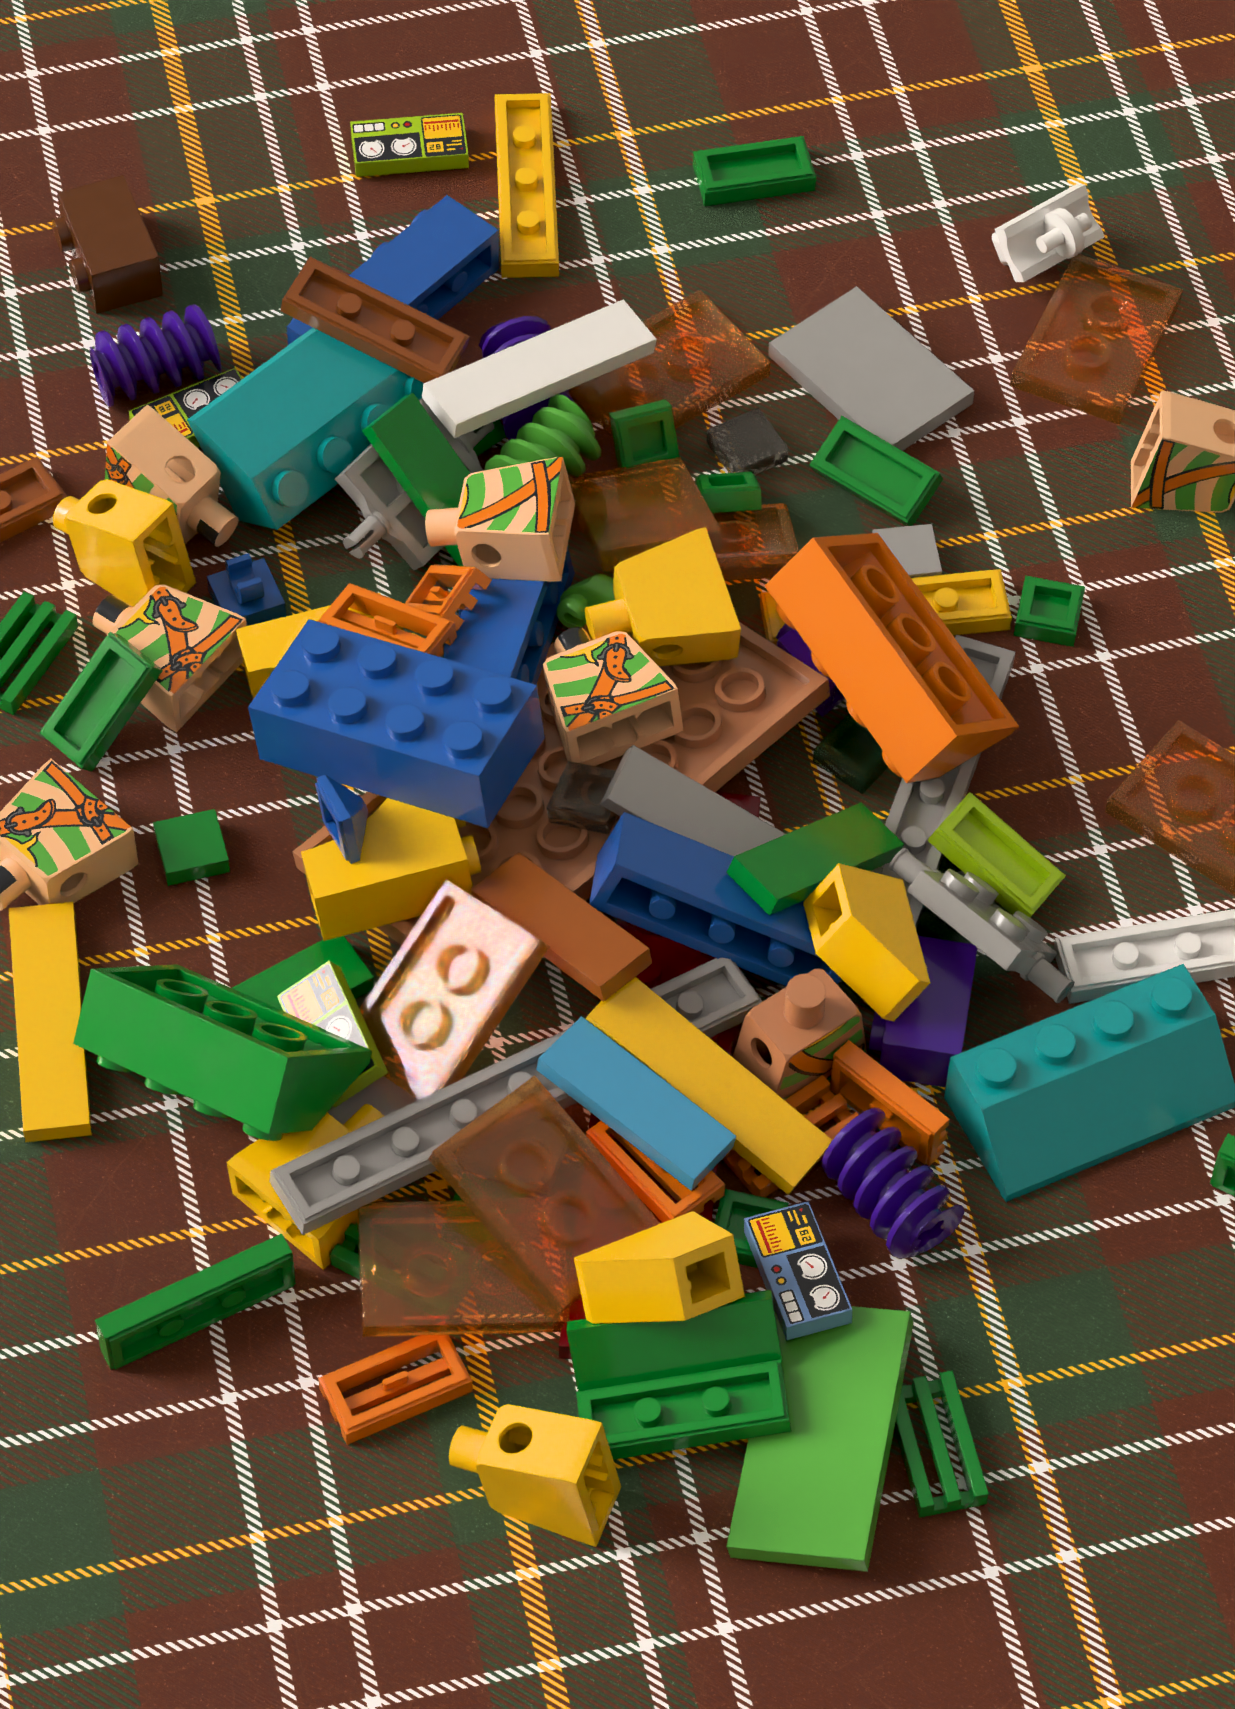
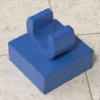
[207,553,286,626]

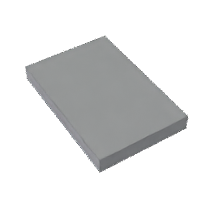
[768,286,974,451]

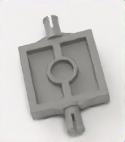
[335,399,494,570]
[889,848,1075,1003]

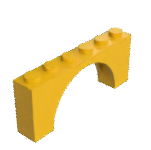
[236,593,481,941]

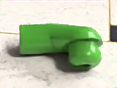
[556,574,615,628]

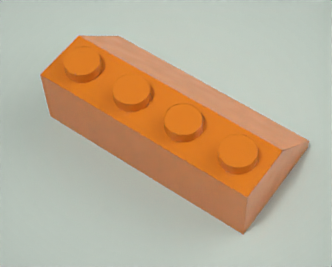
[765,533,1019,783]

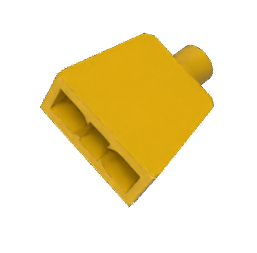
[53,479,196,607]
[585,527,741,666]
[227,1104,384,1270]
[449,1404,621,1547]

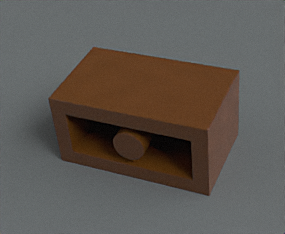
[52,175,163,314]

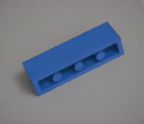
[287,195,499,345]
[444,546,575,685]
[589,812,841,986]

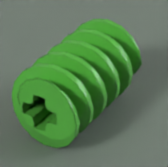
[478,394,601,482]

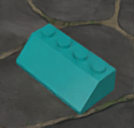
[187,327,424,530]
[944,964,1235,1202]

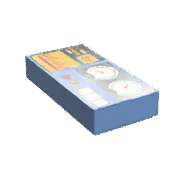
[744,1202,852,1341]

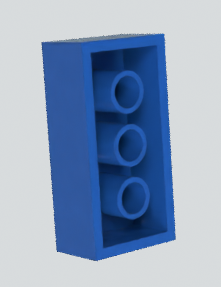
[248,619,545,828]

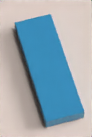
[536,1016,736,1191]

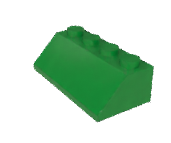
[73,964,372,1141]

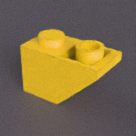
[803,863,930,1021]
[574,1211,745,1324]

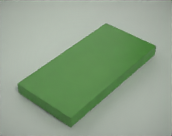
[726,1306,914,1572]

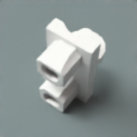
[992,184,1105,282]

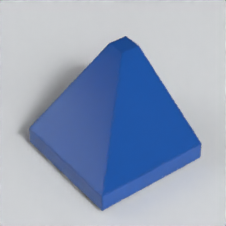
[315,774,368,864]

